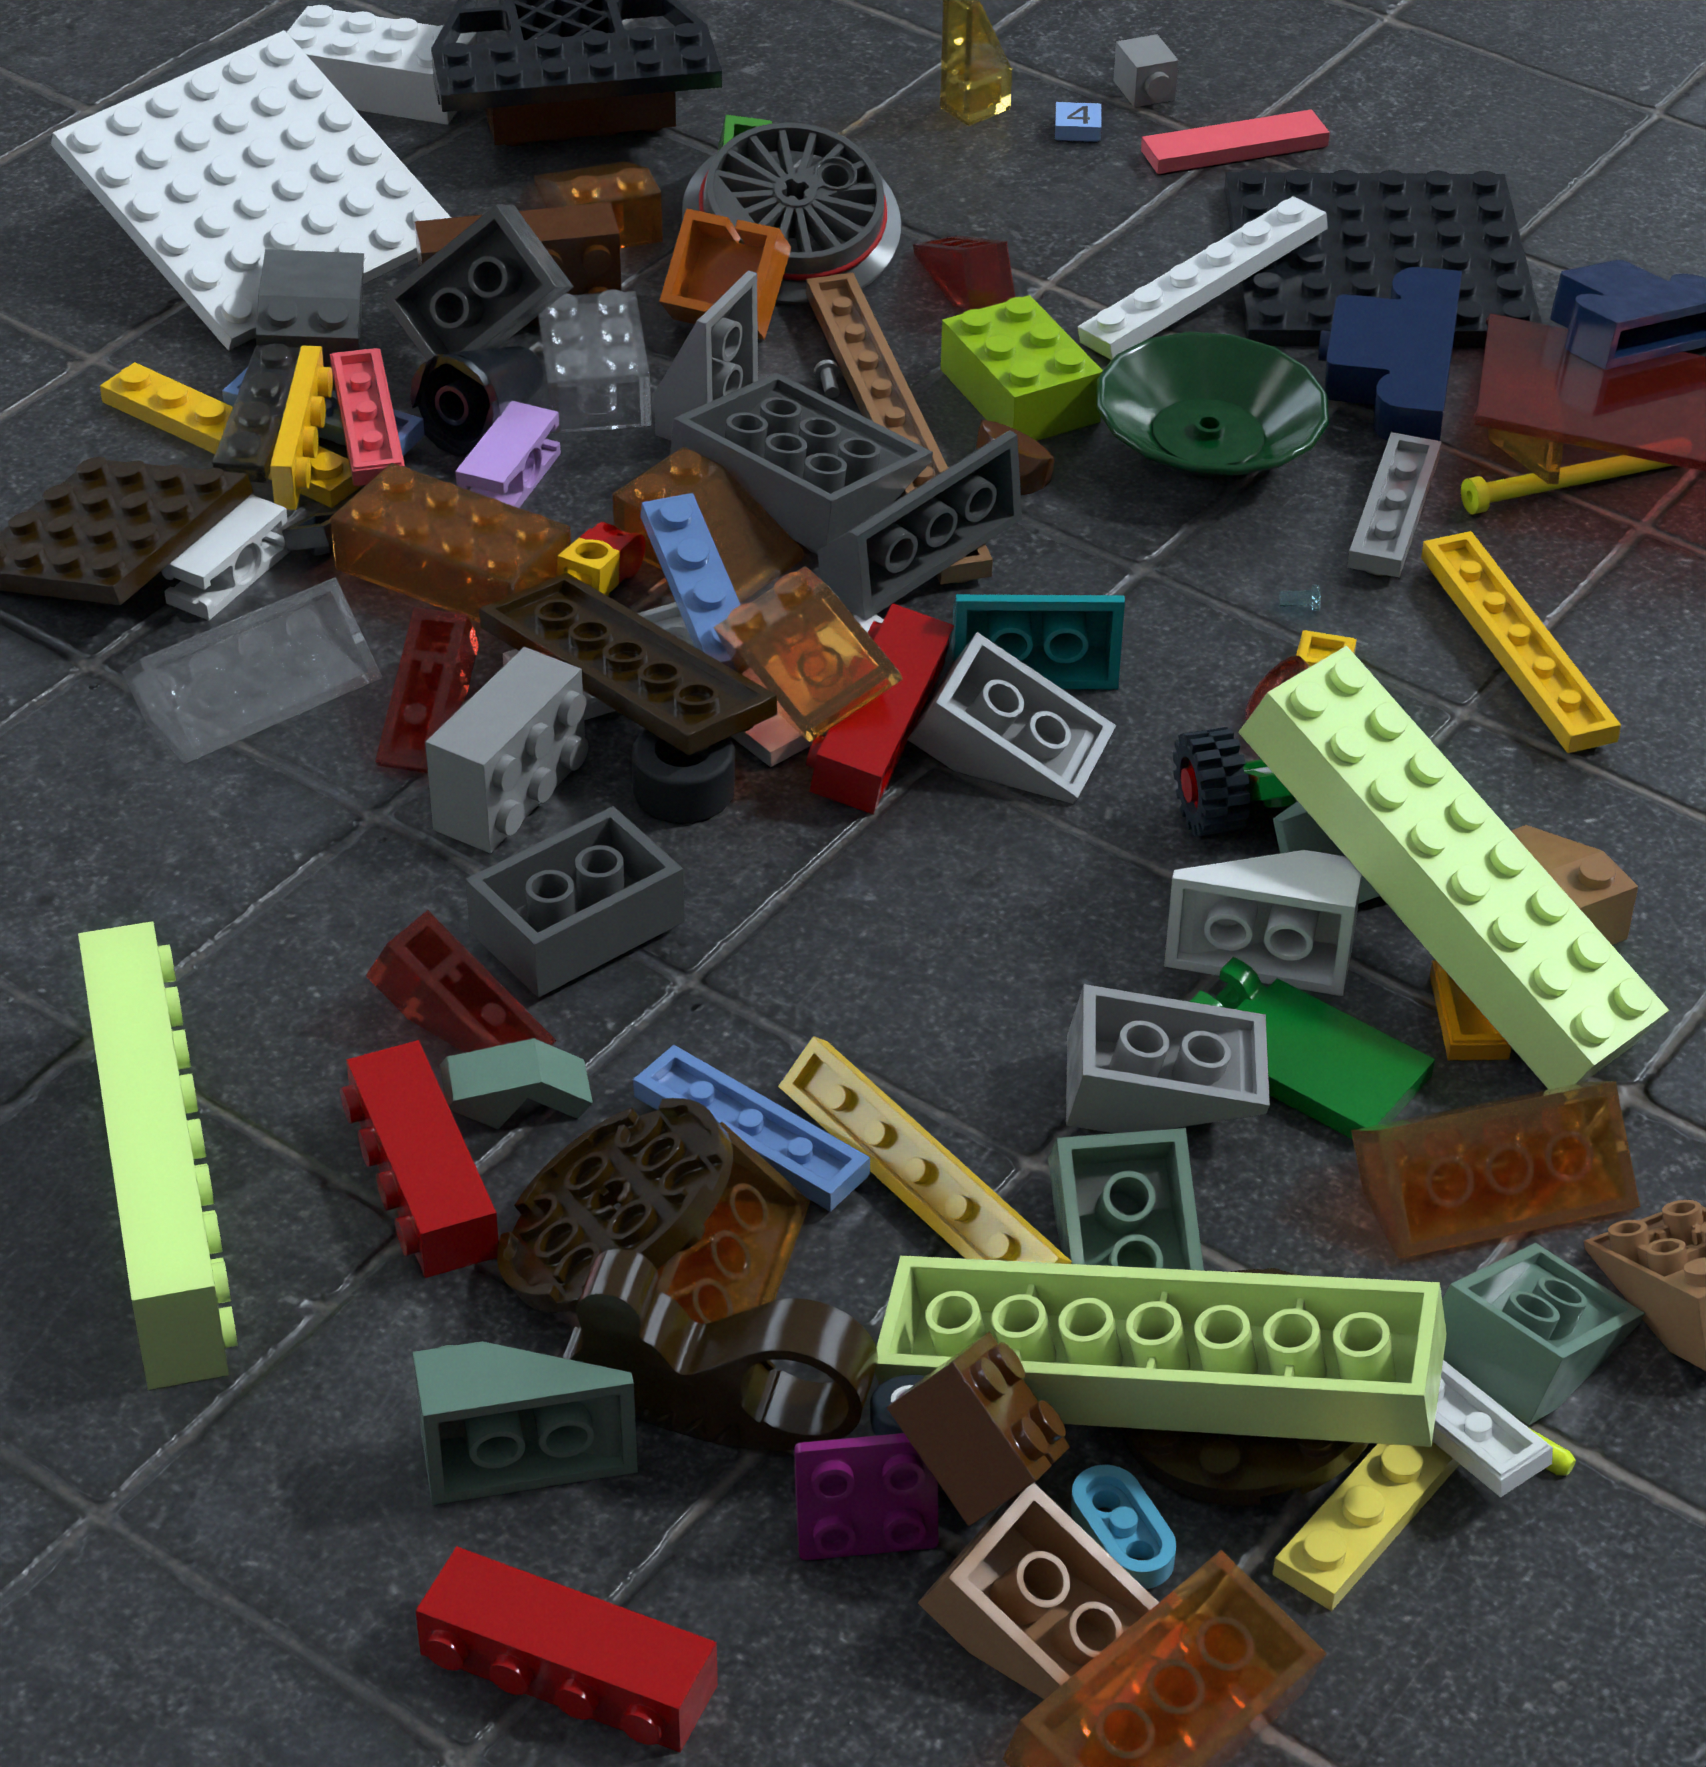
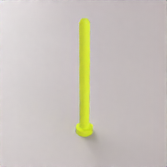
[1461,443,1690,514]

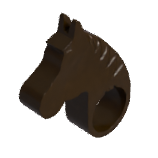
[563,1249,878,1451]

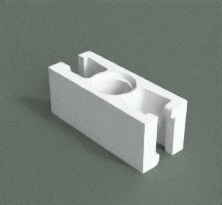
[161,494,290,620]

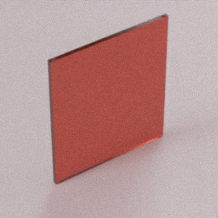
[1473,313,1706,472]

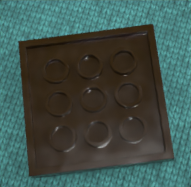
[0,457,254,605]

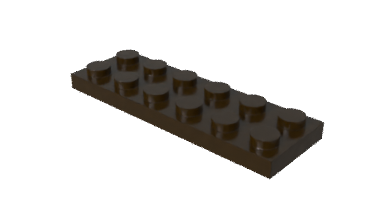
[479,572,778,755]

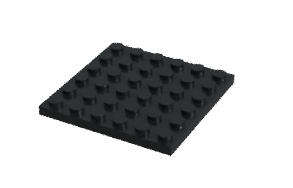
[1224,169,1544,348]

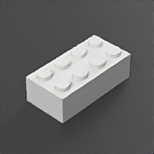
[287,5,477,125]

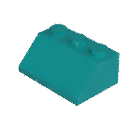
[952,594,1125,689]

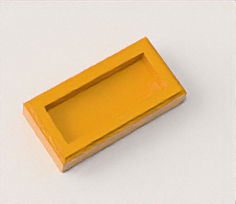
[1430,960,1511,1061]

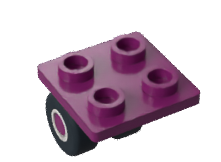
[794,1375,942,1560]

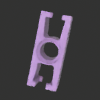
[456,401,561,525]

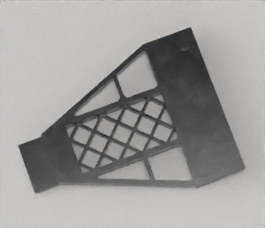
[431,0,722,112]

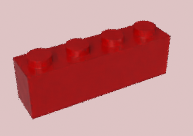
[806,603,955,815]
[340,1040,499,1278]
[415,1546,718,1753]

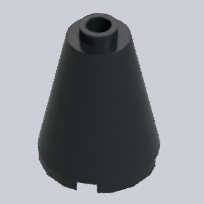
[410,346,544,455]

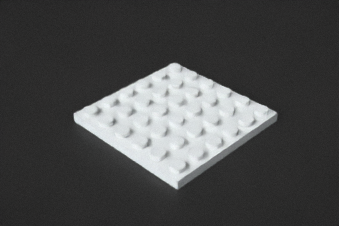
[51,30,451,351]

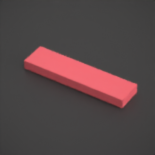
[1141,109,1330,174]
[330,348,406,486]

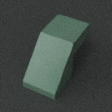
[440,1038,593,1129]

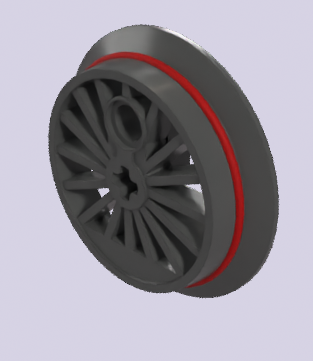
[682,122,901,305]

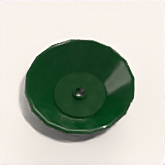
[1096,332,1329,479]

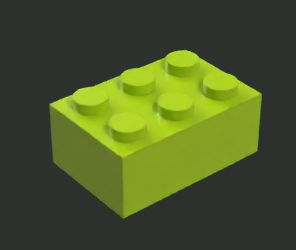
[940,295,1103,441]

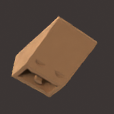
[1584,1200,1706,1371]

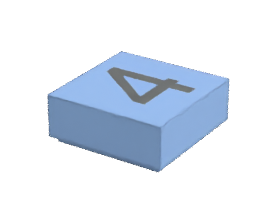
[1055,102,1101,142]

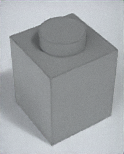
[1113,34,1179,107]

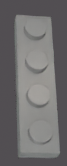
[1347,432,1442,578]

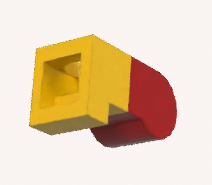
[557,522,646,597]

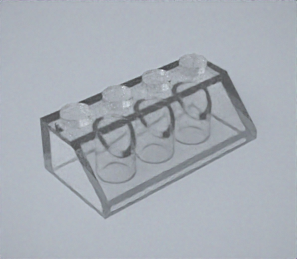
[122,577,383,764]

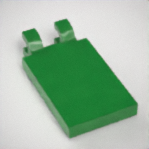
[1189,956,1435,1148]

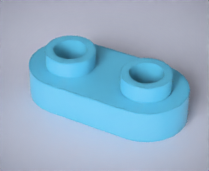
[1071,1465,1176,1589]

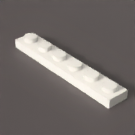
[1078,196,1328,360]

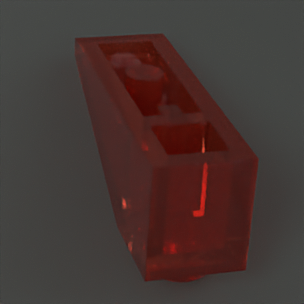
[913,235,1015,309]
[375,607,480,773]
[366,910,557,1053]

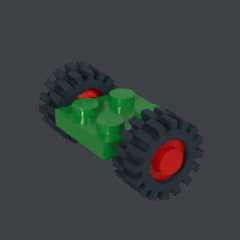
[1173,700,1411,836]

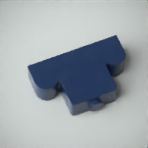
[1550,260,1706,370]
[1318,267,1462,441]

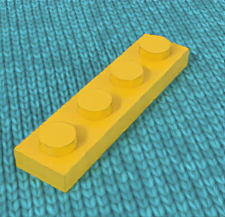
[270,346,333,510]

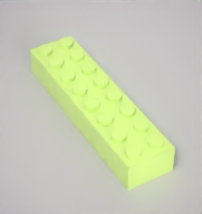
[1238,645,1669,1101]
[78,921,238,1390]
[875,1255,1447,1447]

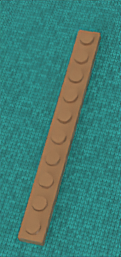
[806,272,993,584]

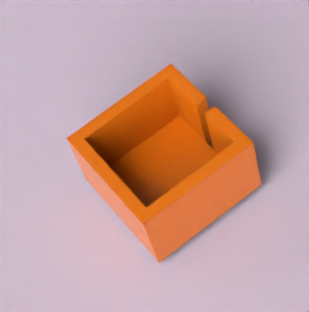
[659,208,791,340]

